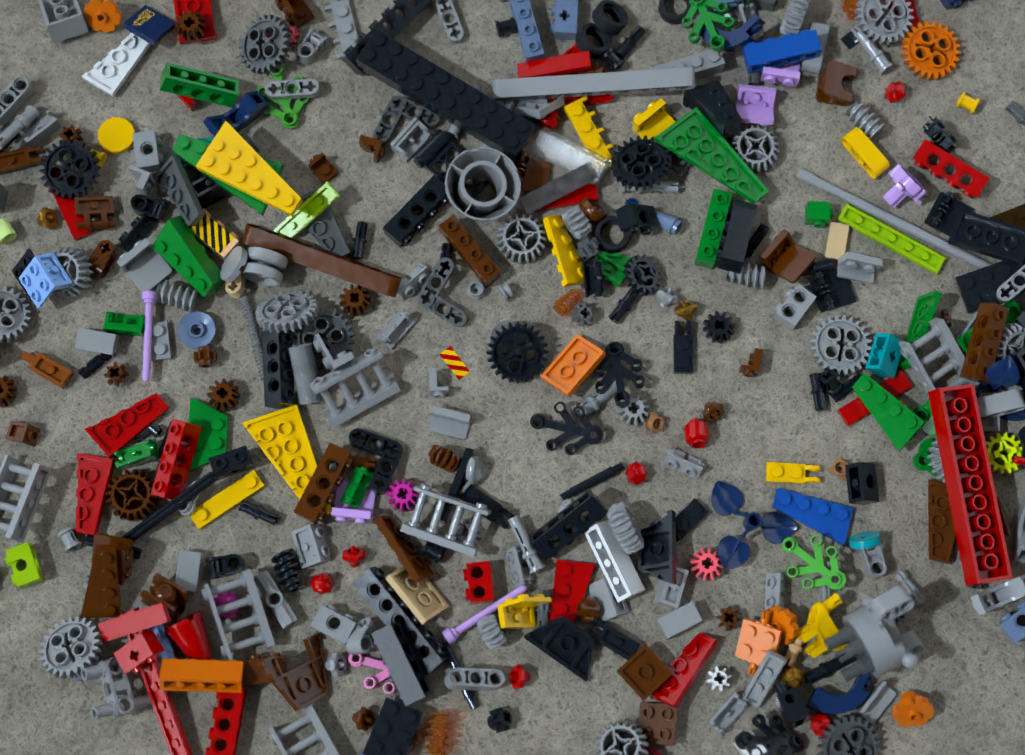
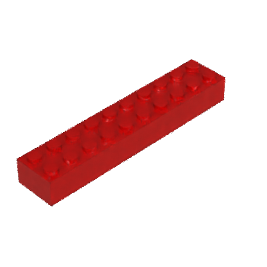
[928,384,1013,586]

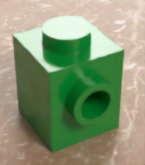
[805,201,833,228]

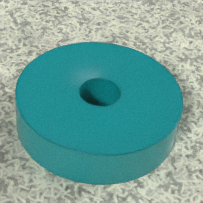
[849,531,881,549]

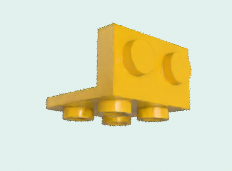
[632,98,675,142]
[498,594,552,629]

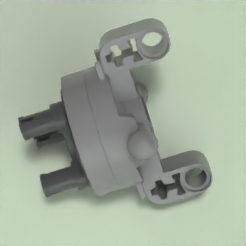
[823,586,925,682]

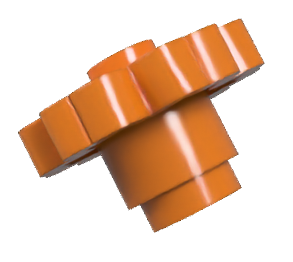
[83,0,122,33]
[766,605,799,646]
[892,691,934,728]

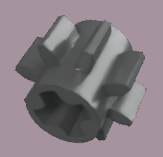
[576,235,600,258]
[569,302,594,327]

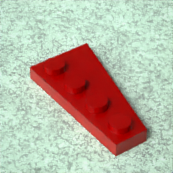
[76,453,115,536]
[550,560,595,623]

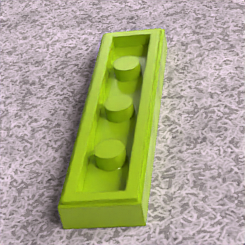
[273,182,341,238]

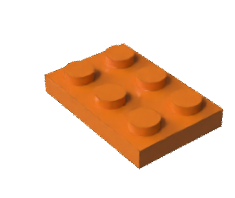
[540,334,606,398]

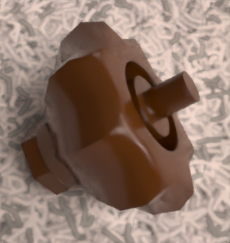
[702,402,725,423]
[352,706,374,732]

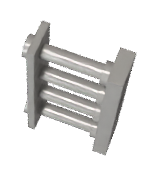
[898,318,980,400]
[309,347,401,428]
[0,455,52,543]
[400,483,491,557]
[201,568,275,661]
[268,704,340,755]

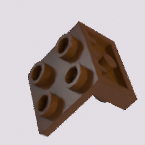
[275,0,315,29]

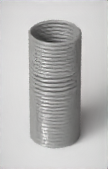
[288,343,323,405]

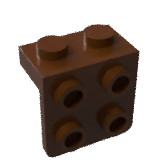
[760,229,816,284]
[92,533,134,585]

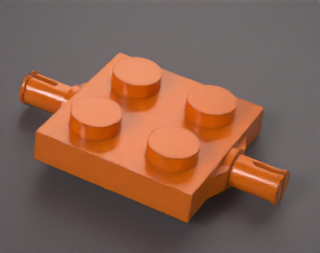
[735,609,783,676]

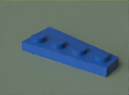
[772,488,853,546]

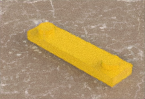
[190,470,265,530]

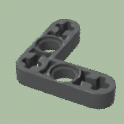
[373,95,440,145]
[418,258,468,327]

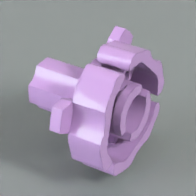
[883,163,928,208]

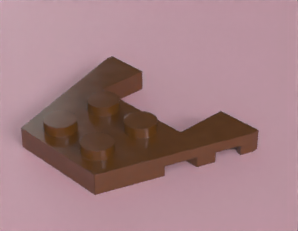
[257,632,329,711]

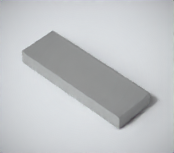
[741,649,787,709]

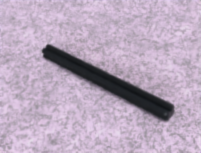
[122,472,218,542]

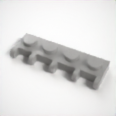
[324,0,361,60]

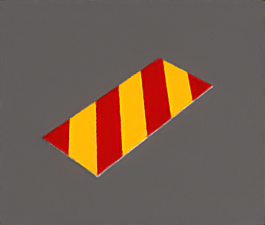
[439,346,470,380]

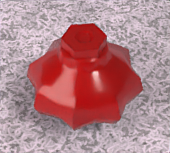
[884,81,906,103]
[538,110,560,130]
[625,461,648,486]
[342,546,366,567]
[309,573,335,595]
[509,664,531,690]
[810,712,833,737]

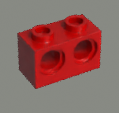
[463,561,494,605]

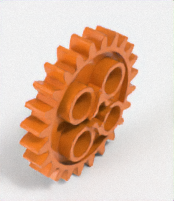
[900,20,961,80]

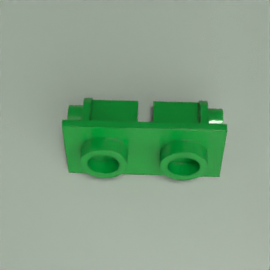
[340,466,374,509]

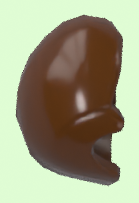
[579,197,608,223]

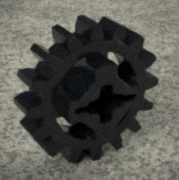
[622,254,663,296]

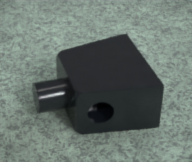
[773,680,810,731]

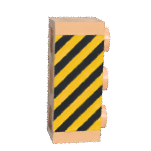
[185,208,241,261]

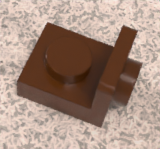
[359,135,386,163]
[309,152,339,184]
[739,348,763,377]
[5,421,40,447]

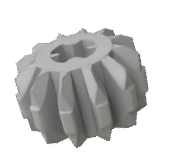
[562,206,592,239]
[617,393,650,427]
[477,614,507,649]

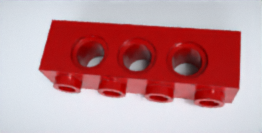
[912,139,990,199]
[151,419,202,500]
[205,686,248,755]

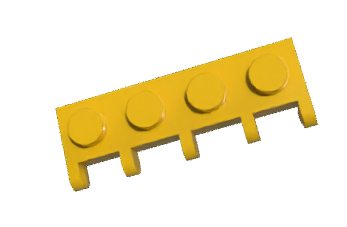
[563,96,614,173]

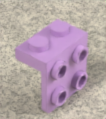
[760,62,801,87]
[736,84,776,126]
[331,480,375,525]

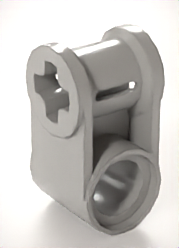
[298,28,329,65]
[858,544,887,580]
[346,617,379,655]

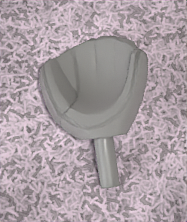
[460,456,487,493]

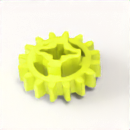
[986,432,1022,475]

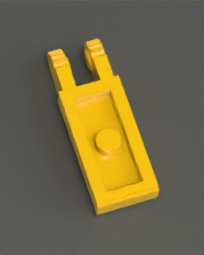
[766,462,821,484]

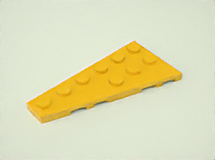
[196,121,303,217]
[242,404,332,516]

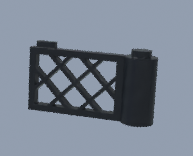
[413,129,489,199]

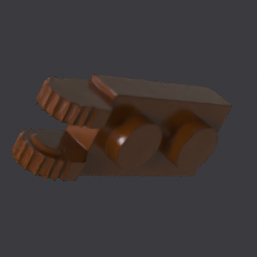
[0,146,46,174]

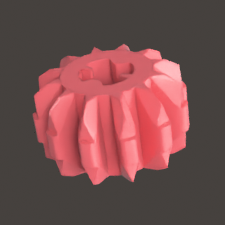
[690,548,723,581]

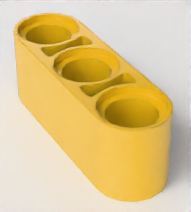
[841,127,890,179]

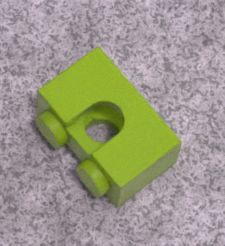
[5,542,44,589]

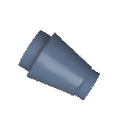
[656,211,682,235]

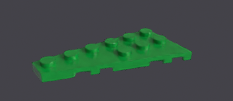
[654,107,769,204]
[172,134,284,216]

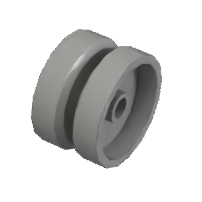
[240,247,288,287]

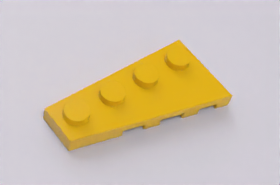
[543,215,584,287]

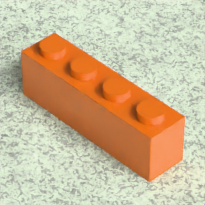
[159,658,244,693]

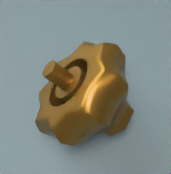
[37,207,58,230]
[674,300,697,321]
[780,666,806,688]

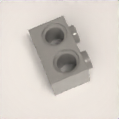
[774,284,817,331]

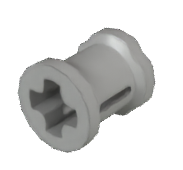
[57,527,82,553]

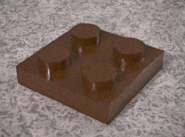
[616,644,673,701]

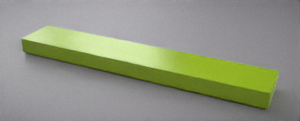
[837,204,946,275]

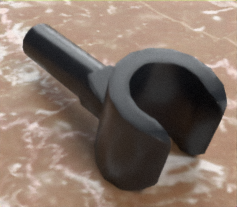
[135,424,162,443]

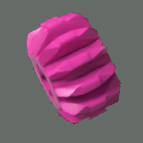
[386,478,419,512]

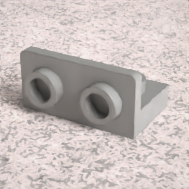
[837,251,883,284]
[291,524,331,569]

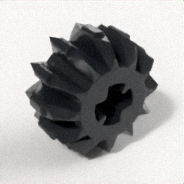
[702,311,735,344]

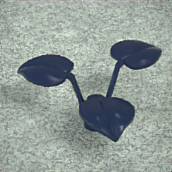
[976,355,1025,421]
[711,481,798,569]

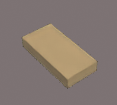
[824,222,850,261]

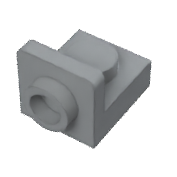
[429,368,449,398]

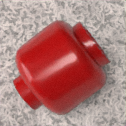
[684,418,710,449]

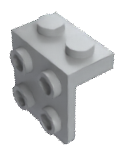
[117,238,173,292]

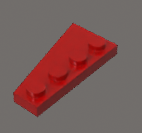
[85,393,170,459]
[650,633,718,709]

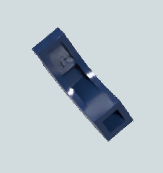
[699,13,765,52]
[203,91,269,136]
[806,672,871,715]

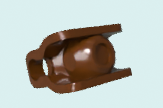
[816,60,858,107]
[140,573,189,622]

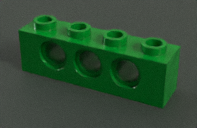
[160,62,240,108]
[694,189,732,269]

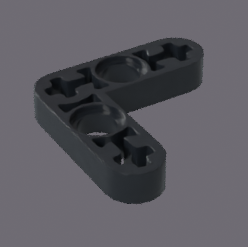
[349,428,402,495]

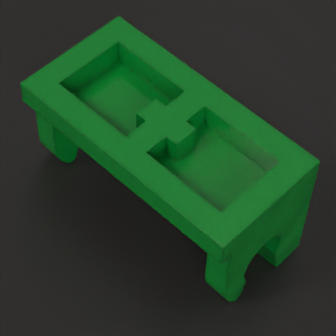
[103,312,145,337]
[114,439,160,469]

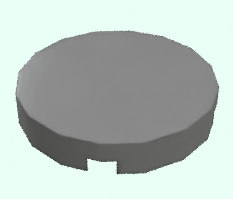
[220,246,248,283]

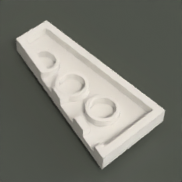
[82,33,151,97]

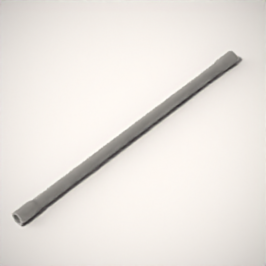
[796,168,992,269]

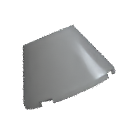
[445,147,521,221]

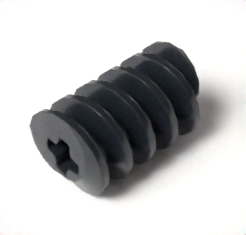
[271,548,306,593]

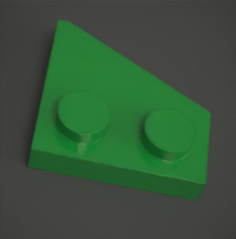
[594,251,635,287]

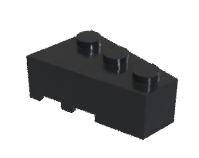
[683,80,742,138]

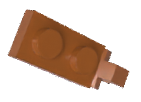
[20,350,74,389]

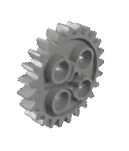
[854,0,914,45]
[0,286,31,344]
[255,290,318,333]
[809,315,872,376]
[39,616,103,680]

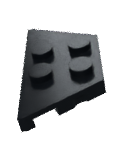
[638,510,676,585]
[524,615,595,682]

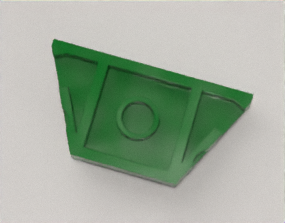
[189,398,229,472]

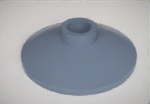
[177,311,216,349]

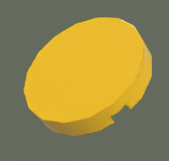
[98,117,135,154]

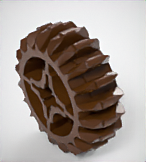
[106,469,159,522]

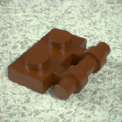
[74,196,116,231]

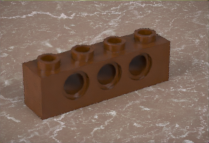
[439,214,501,288]
[960,303,1009,383]
[294,443,353,525]

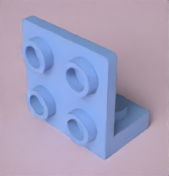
[19,252,72,308]

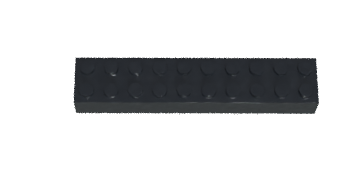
[356,29,535,162]

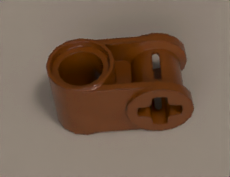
[87,240,118,278]

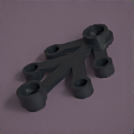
[593,341,645,408]
[530,401,604,455]
[735,714,804,755]

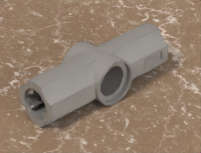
[254,570,298,629]

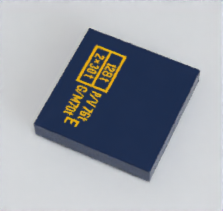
[123,5,175,46]

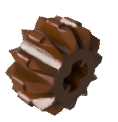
[175,10,207,42]
[339,284,371,316]
[0,375,18,408]
[207,378,241,412]
[427,445,461,473]

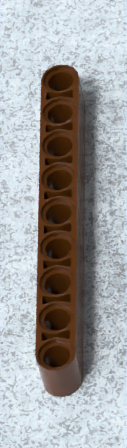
[241,223,402,297]

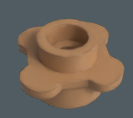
[644,412,664,434]
[828,457,849,480]

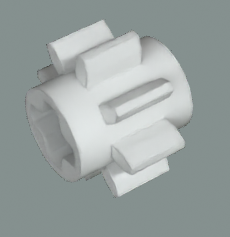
[706,666,731,692]

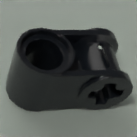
[130,194,169,223]
[206,554,246,579]

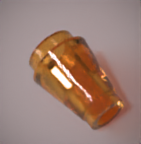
[553,289,580,317]

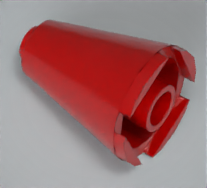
[164,610,213,660]

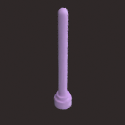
[142,291,156,382]
[442,585,527,645]

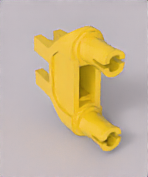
[796,593,848,659]

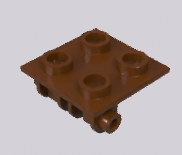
[513,151,551,192]
[638,702,678,746]

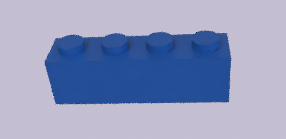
[742,29,822,73]

